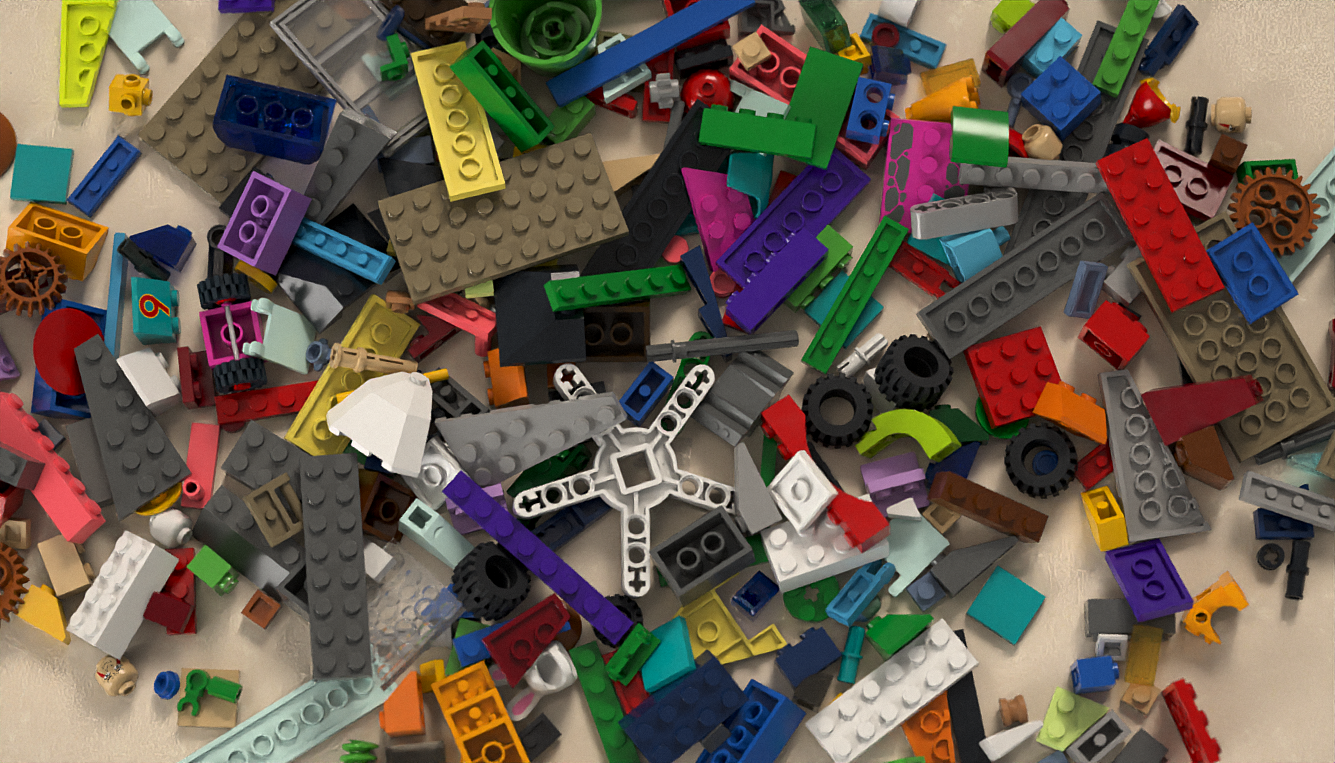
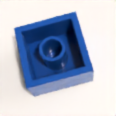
[1021,56,1101,141]

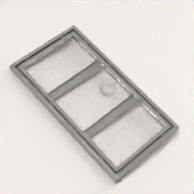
[269,0,430,158]

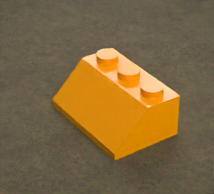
[5,201,109,282]

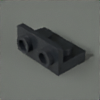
[674,39,733,80]

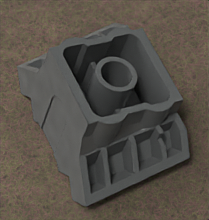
[690,351,794,446]

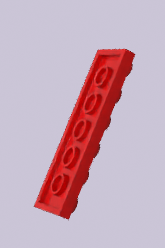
[1096,138,1225,313]

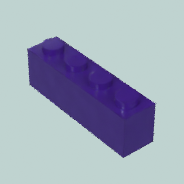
[726,227,829,335]

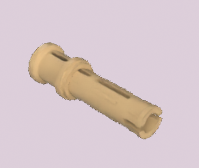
[330,343,418,374]

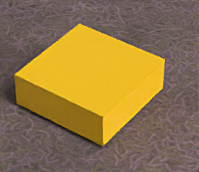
[419,659,445,693]

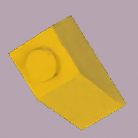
[1080,486,1128,552]
[15,584,71,645]

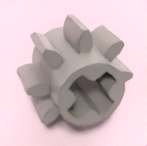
[649,73,679,109]

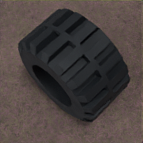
[875,334,954,412]
[801,373,873,449]
[1004,423,1078,499]
[451,541,531,621]

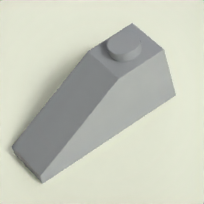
[734,442,782,537]

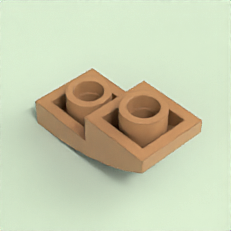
[385,290,415,313]

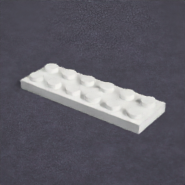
[805,618,979,763]

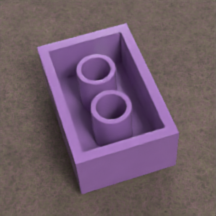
[217,171,312,276]

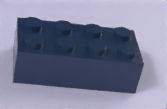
[617,649,749,763]

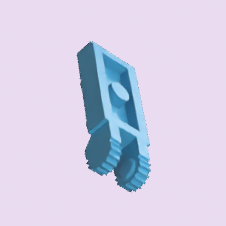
[825,559,896,627]

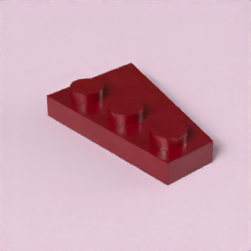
[481,593,571,689]

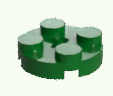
[783,576,840,623]

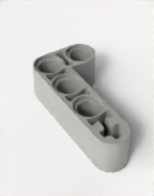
[910,185,1019,239]

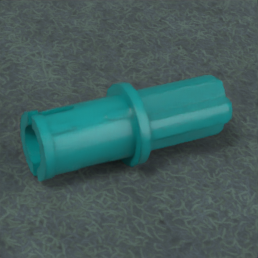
[837,625,865,684]

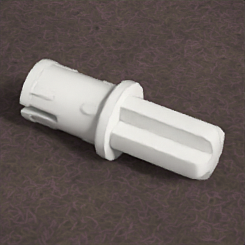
[836,333,888,378]

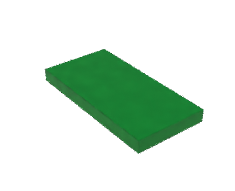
[785,46,863,170]

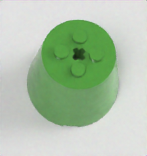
[489,0,602,78]

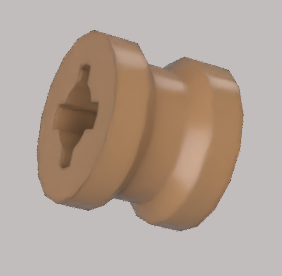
[999,694,1028,727]

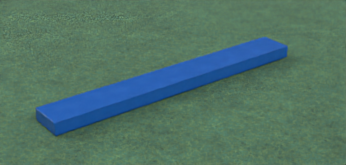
[546,0,755,109]

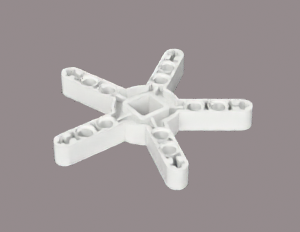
[512,364,737,599]

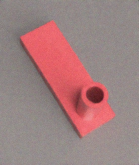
[417,293,497,357]
[181,423,221,510]

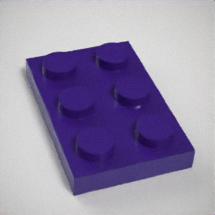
[1105,538,1194,622]

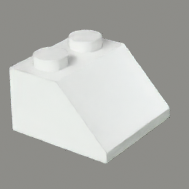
[116,347,182,417]

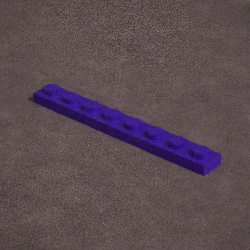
[442,470,634,645]

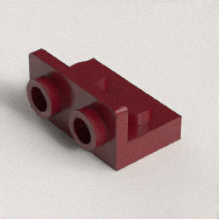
[177,346,216,410]

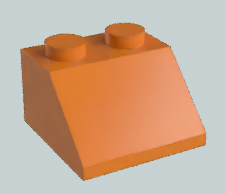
[483,348,530,409]
[1033,381,1107,445]
[379,671,426,738]

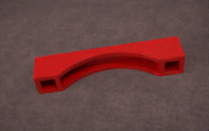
[760,394,890,554]

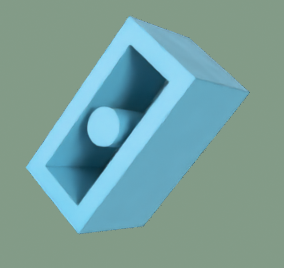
[1022,17,1082,79]

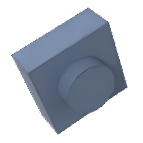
[906,572,946,613]

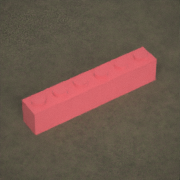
[0,391,106,544]

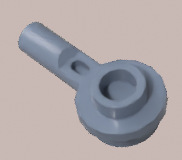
[1007,73,1034,127]

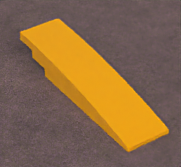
[431,660,530,763]

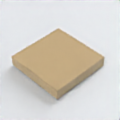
[177,668,240,729]

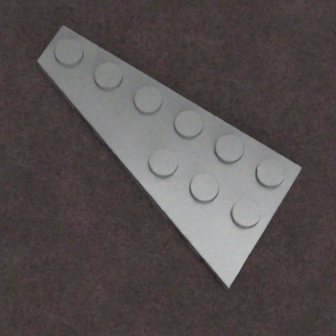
[1097,369,1211,543]
[435,392,627,488]

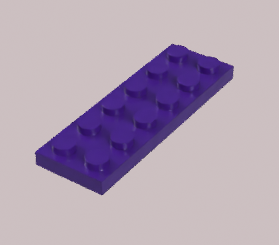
[716,147,871,289]

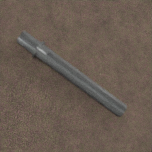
[645,330,799,363]
[1254,421,1335,466]

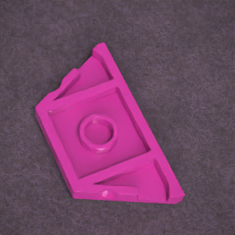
[681,167,755,272]

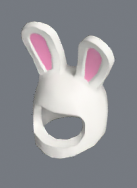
[488,641,578,722]

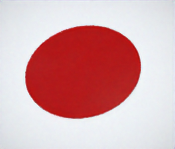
[33,308,104,395]

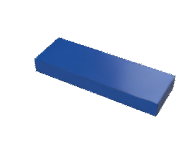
[67,135,142,218]

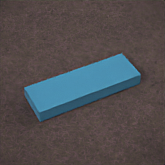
[859,13,947,71]

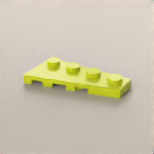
[59,0,119,108]

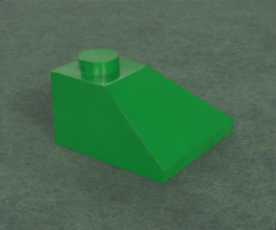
[864,614,934,662]

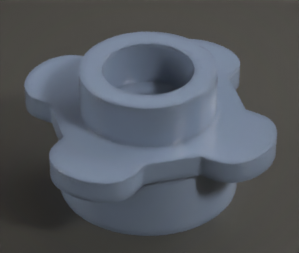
[306,338,332,371]

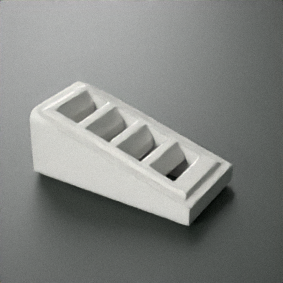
[979,720,1044,761]

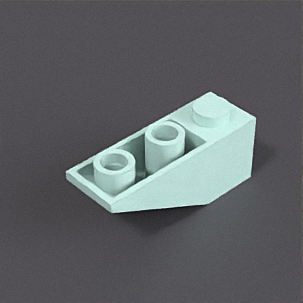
[398,498,475,569]

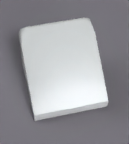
[886,498,922,521]
[1095,634,1128,661]

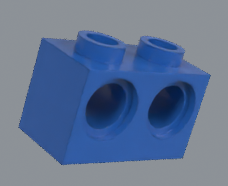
[845,77,895,145]

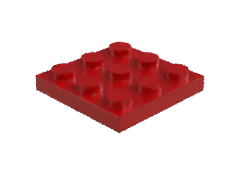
[963,326,1061,429]
[1161,678,1222,763]

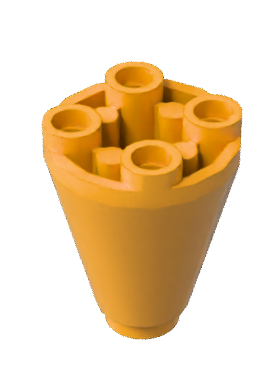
[905,76,981,123]

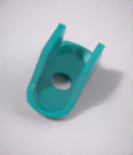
[717,152,774,219]

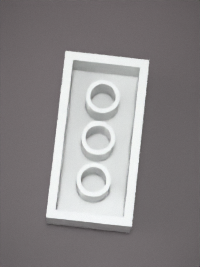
[760,493,889,594]
[66,530,179,660]

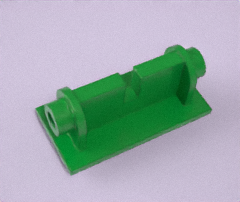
[604,623,661,686]

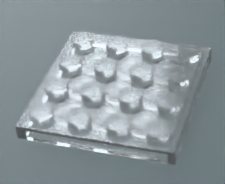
[366,538,467,691]

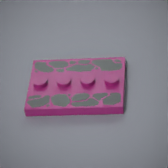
[879,117,969,233]

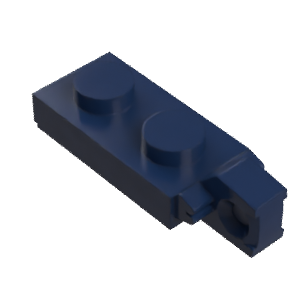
[1138,4,1199,77]

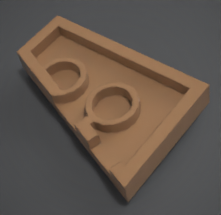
[425,2,492,34]

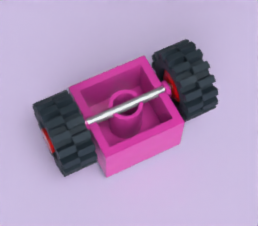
[197,273,269,394]

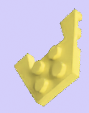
[671,572,787,665]

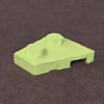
[1036,686,1109,752]

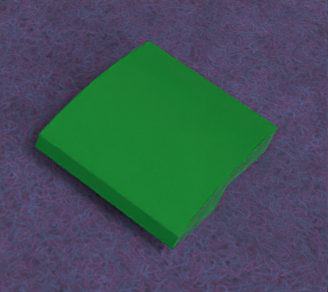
[949,106,1009,168]

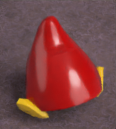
[1122,78,1181,129]

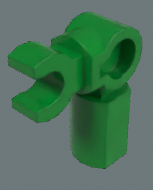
[177,669,243,716]

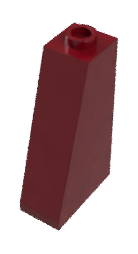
[981,0,1070,88]
[1141,374,1263,446]

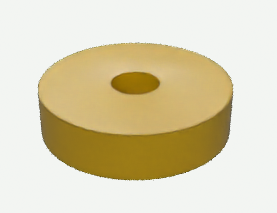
[234,260,278,294]

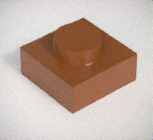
[241,589,282,630]

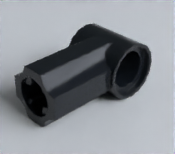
[207,224,234,278]

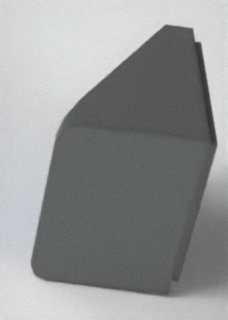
[699,723,732,754]

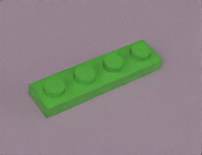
[1093,0,1159,98]

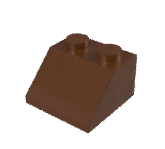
[1171,425,1235,491]
[358,468,419,547]

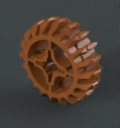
[0,241,68,318]

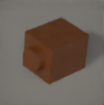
[1208,134,1248,176]

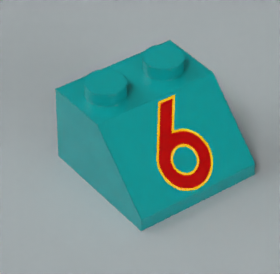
[131,277,181,345]

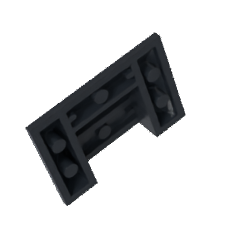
[267,203,401,334]
[493,264,586,367]

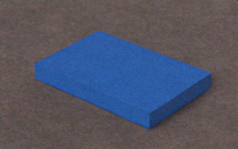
[1206,222,1299,325]

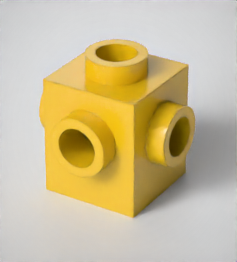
[109,74,153,116]

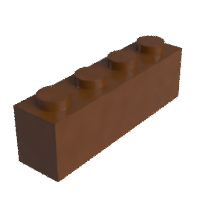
[927,471,1048,543]

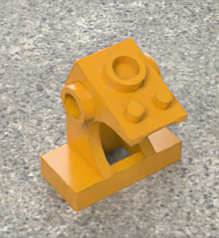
[1182,571,1249,645]

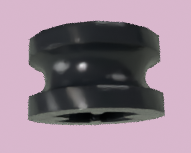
[1257,543,1285,571]

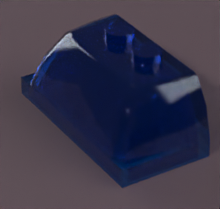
[213,75,337,165]

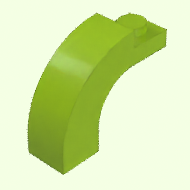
[855,409,961,462]

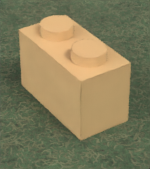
[37,534,96,600]

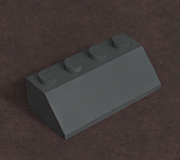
[192,485,306,603]

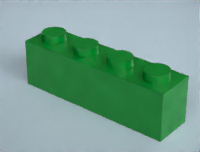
[449,40,555,153]
[699,104,817,161]

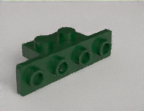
[506,442,592,532]

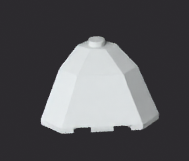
[326,371,432,478]

